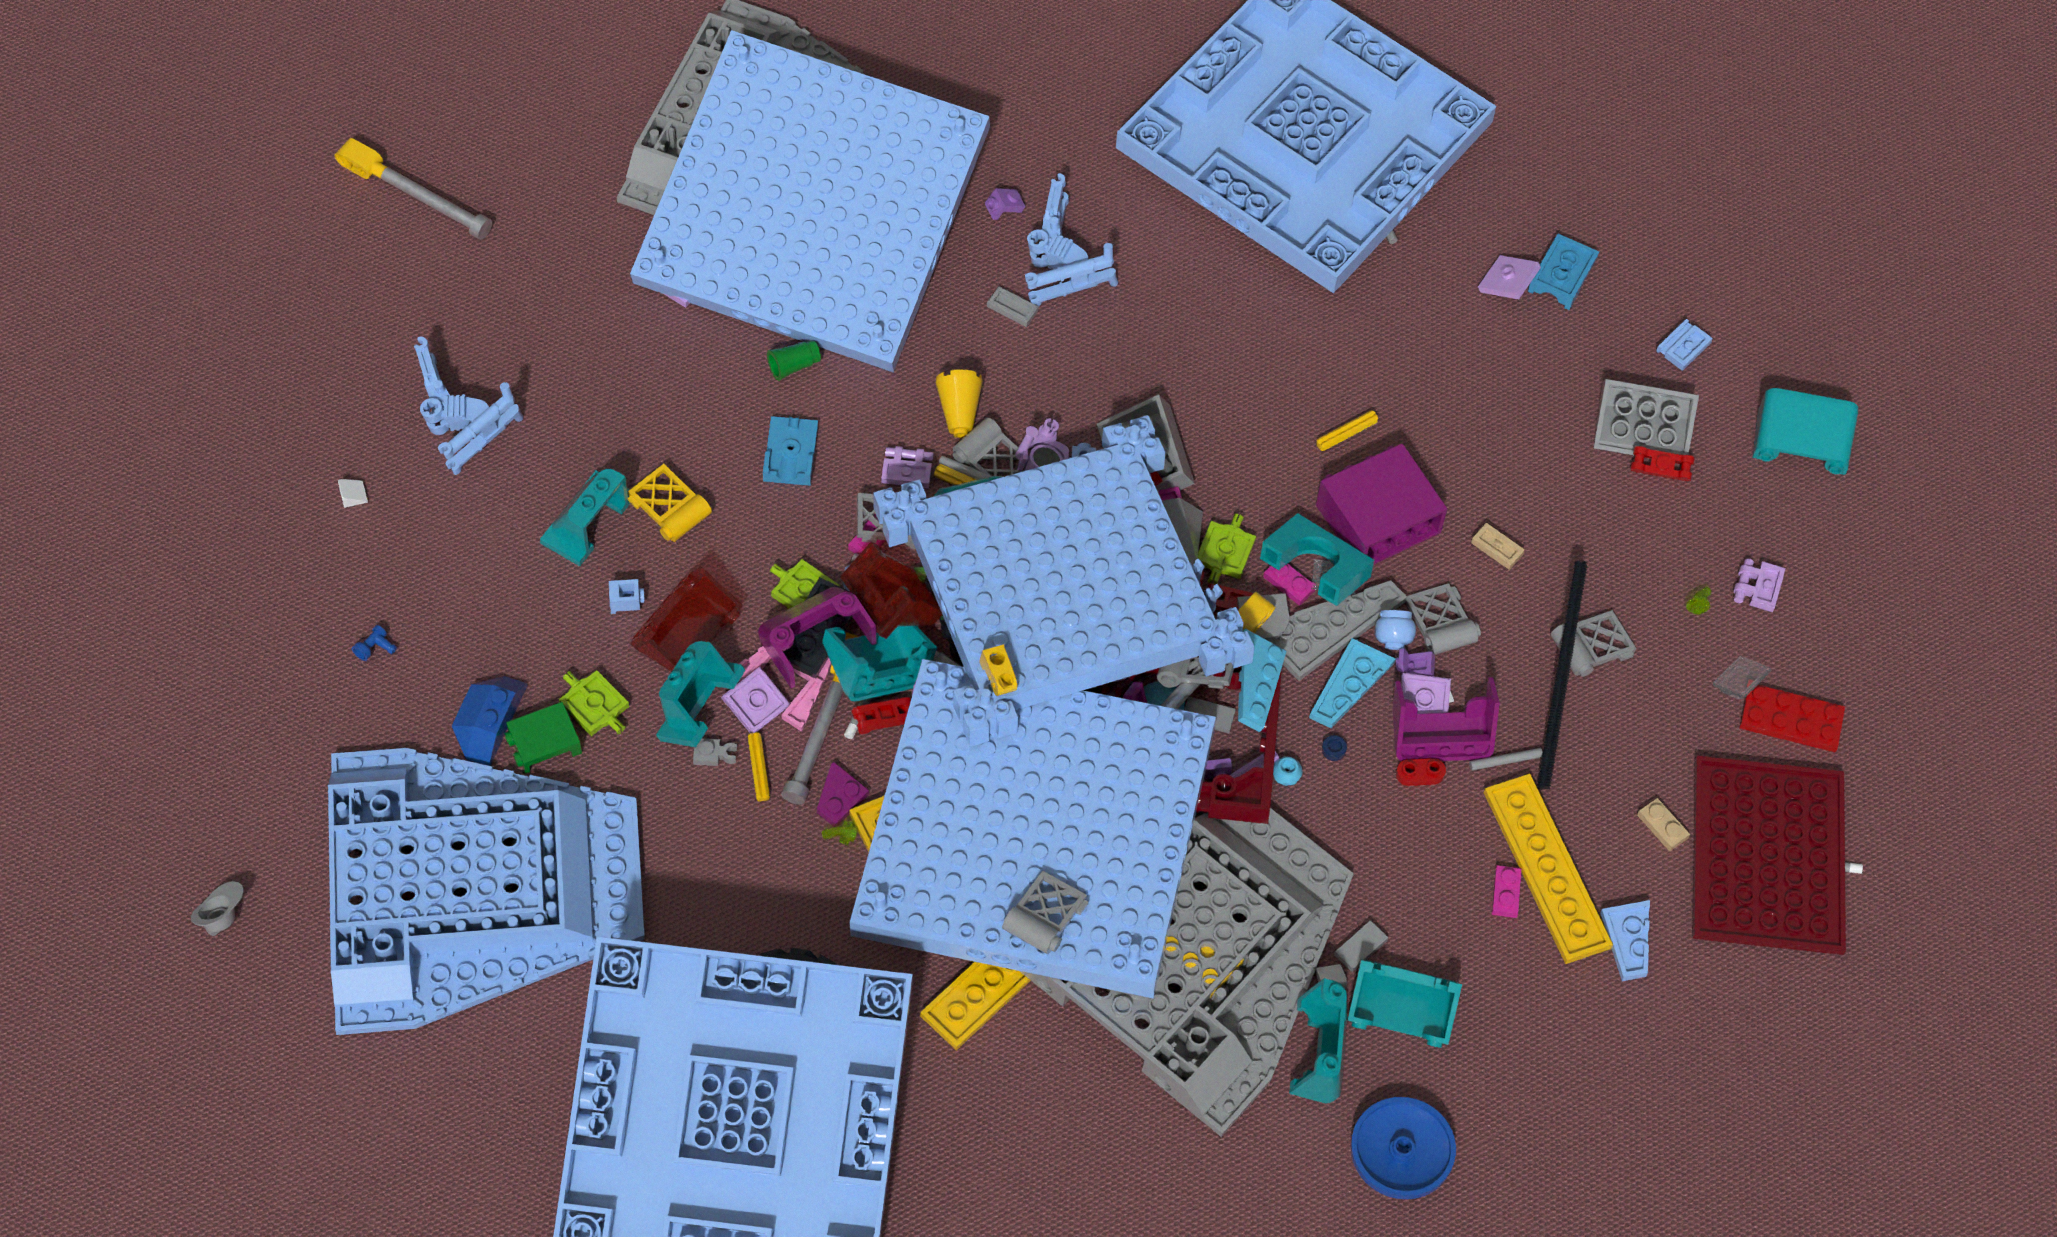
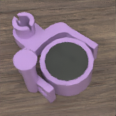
[1015,418,1069,471]

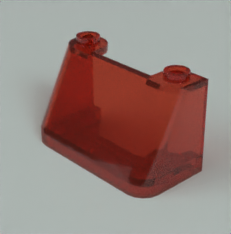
[629,566,743,672]

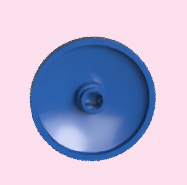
[1350,1097,1456,1199]

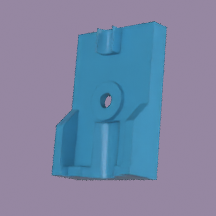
[1528,234,1599,310]
[763,416,818,486]

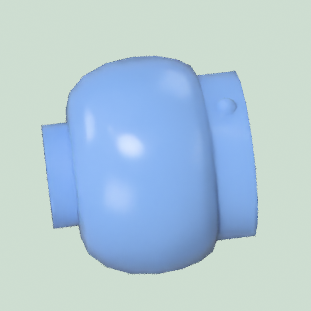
[1375,610,1416,650]

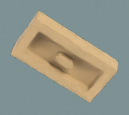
[1471,523,1525,570]
[1637,798,1690,852]

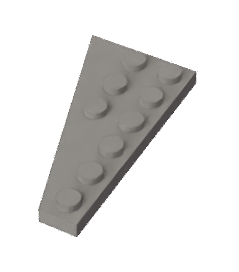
[1270,581,1407,681]

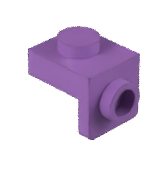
[985,188,1026,220]
[1396,648,1435,677]
[1203,758,1232,780]

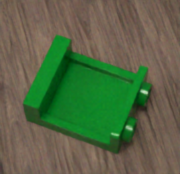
[504,702,582,774]

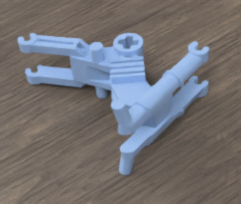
[1025,173,1118,306]
[414,337,524,475]

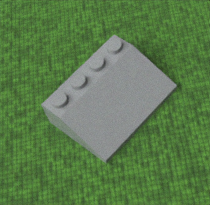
[1593,379,1699,456]
[1097,394,1195,490]

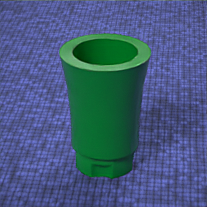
[767,340,821,381]

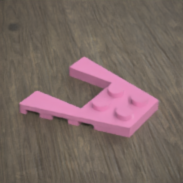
[737,646,832,732]

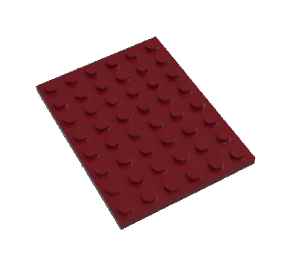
[1693,756,1846,955]

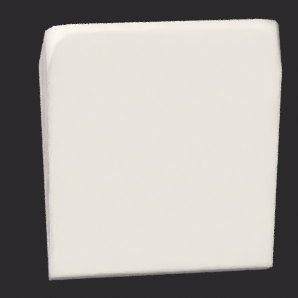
[338,479,368,508]
[1315,964,1347,989]

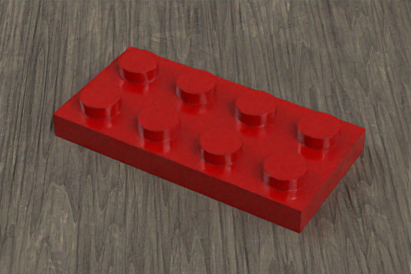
[1739,683,1845,753]

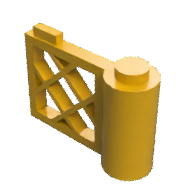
[627,464,712,542]

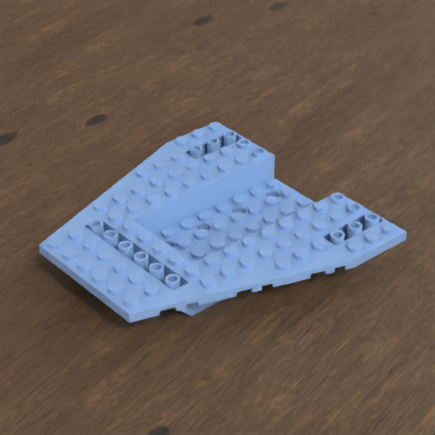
[328,748,645,1035]

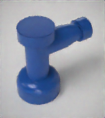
[351,625,397,661]

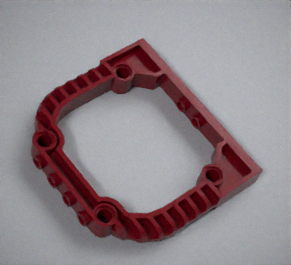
[1096,656,1282,824]

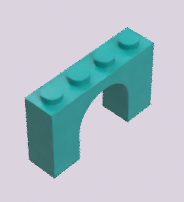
[1260,513,1374,606]

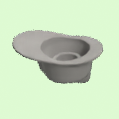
[191,881,244,936]

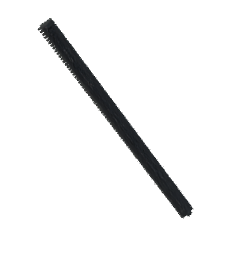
[1537,561,1588,790]

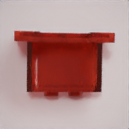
[840,541,943,639]

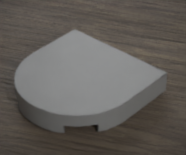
[1237,593,1289,642]

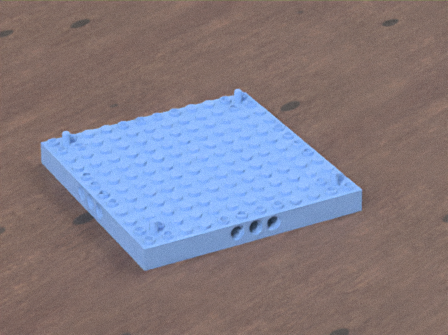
[1116,0,1496,293]
[630,30,990,372]
[850,659,1216,999]
[553,937,913,1237]

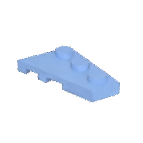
[1600,900,1650,981]

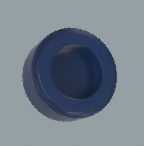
[1322,735,1347,761]

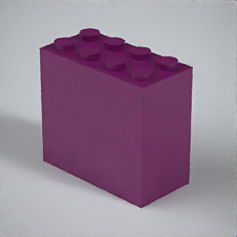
[1316,444,1447,565]

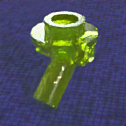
[1686,587,1711,615]
[822,821,858,846]

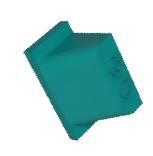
[540,469,631,566]
[656,641,746,747]

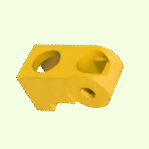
[979,644,1017,696]

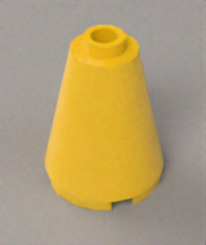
[936,370,983,438]

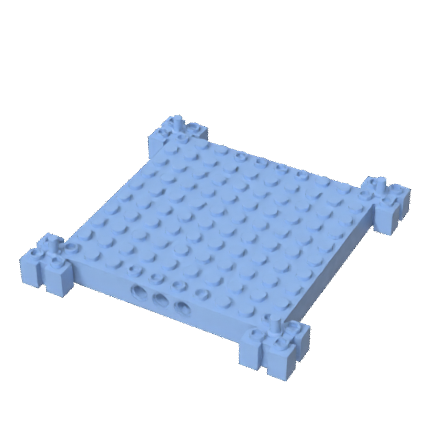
[873,415,1254,747]

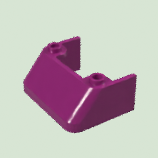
[758,587,876,689]
[1392,677,1500,761]

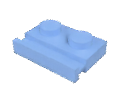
[1656,319,1713,371]

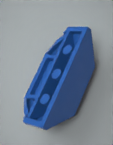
[452,676,528,766]

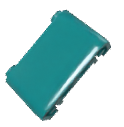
[1752,388,1858,475]
[822,613,937,702]
[1347,959,1462,1048]
[1289,978,1347,1103]

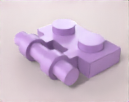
[881,446,933,488]
[1734,559,1786,612]

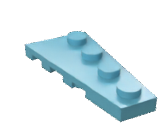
[1238,629,1287,732]
[1309,638,1396,728]

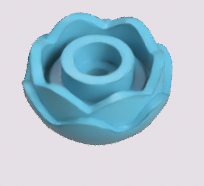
[1273,756,1303,786]

